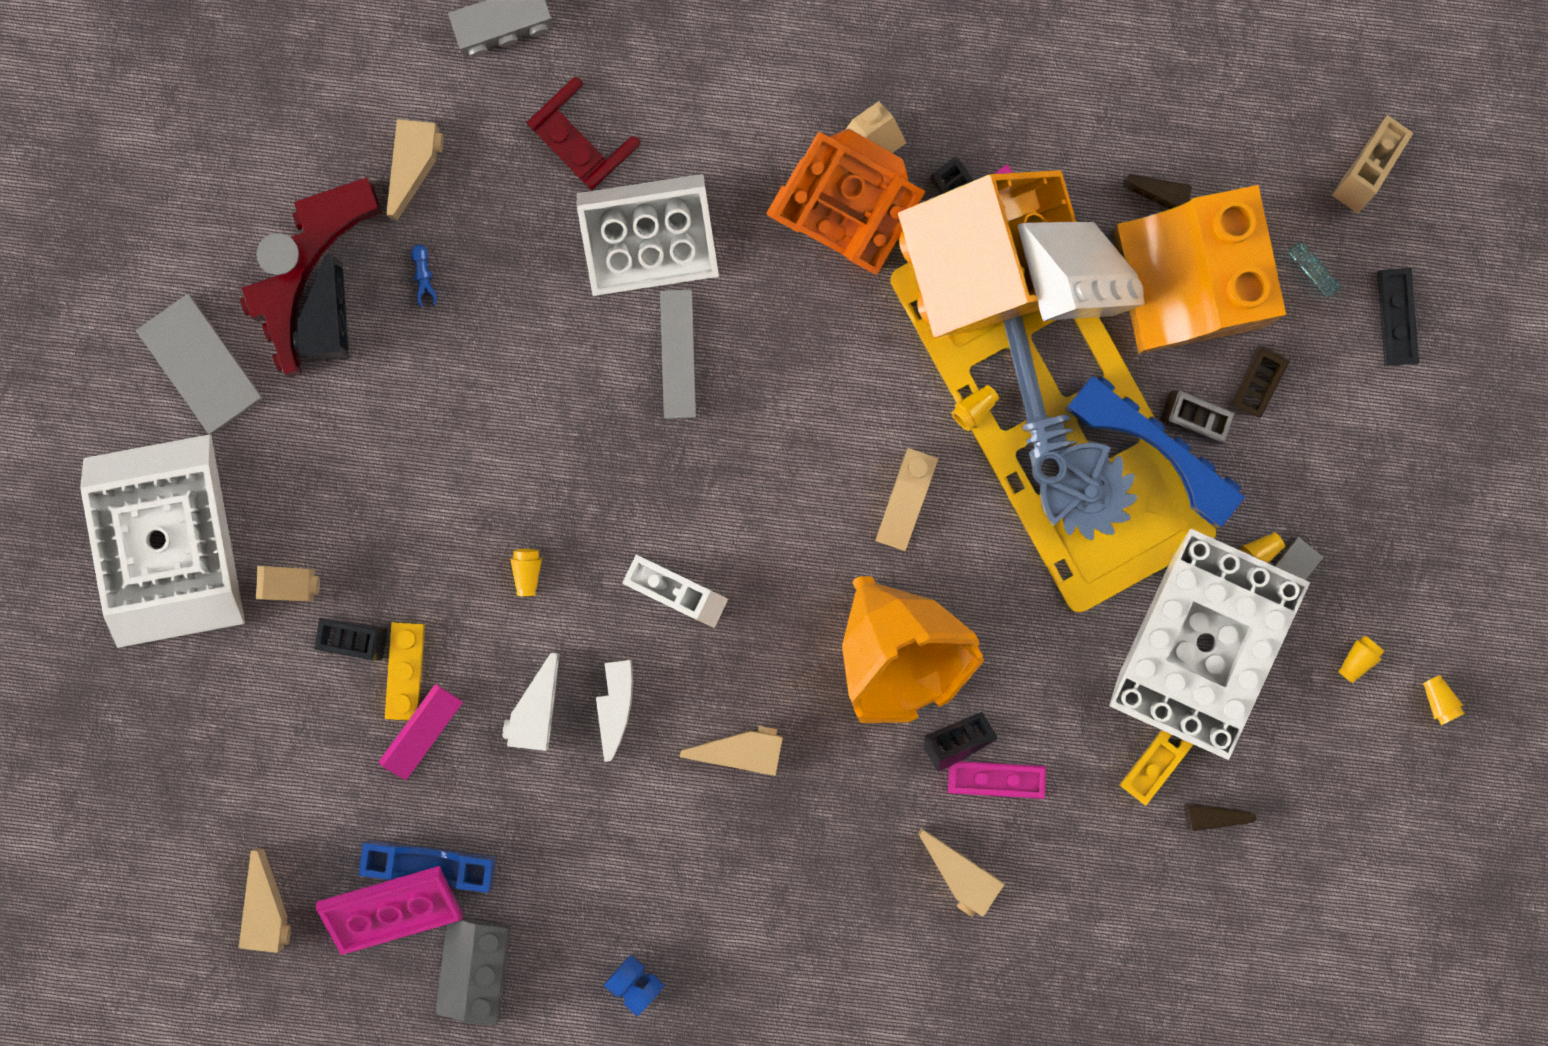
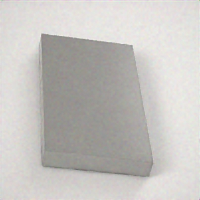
[135,294,263,435]

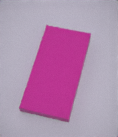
[316,866,463,955]

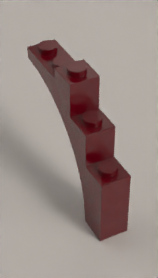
[240,177,382,378]

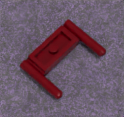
[526,77,640,191]

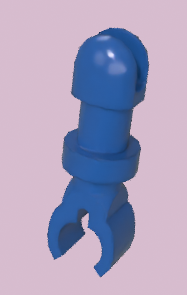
[411,244,437,308]

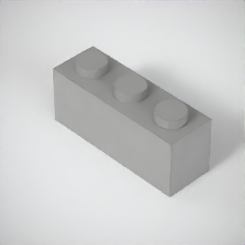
[448,0,554,57]

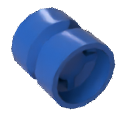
[603,954,665,1016]

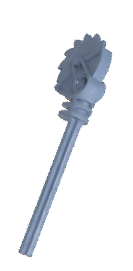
[1003,316,1138,540]

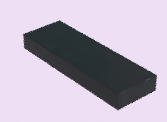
[1377,268,1419,367]

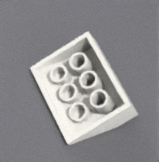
[577,174,719,296]
[1017,222,1145,321]

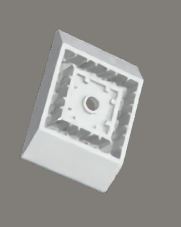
[80,434,245,648]
[1109,528,1310,760]

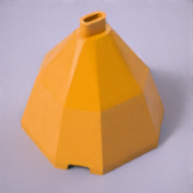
[842,576,984,723]

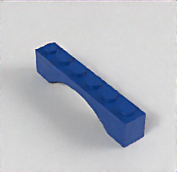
[1065,376,1245,529]

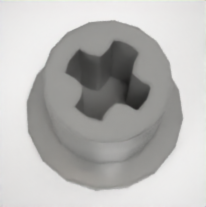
[256,233,299,275]

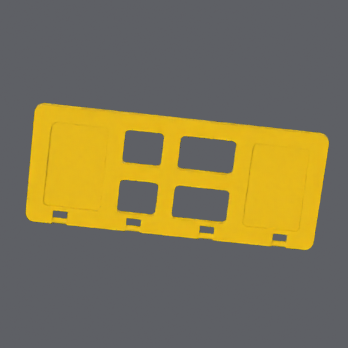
[890,263,1216,612]

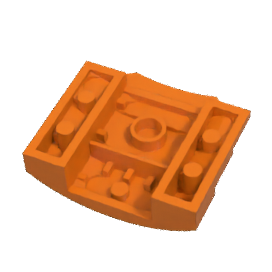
[766,128,926,275]

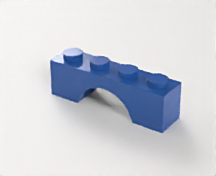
[358,840,497,893]

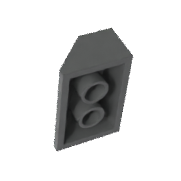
[435,918,512,1026]

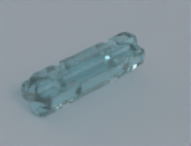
[1289,241,1341,298]

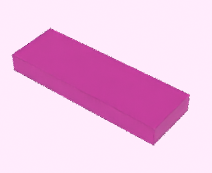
[379,684,463,780]
[947,761,1047,799]

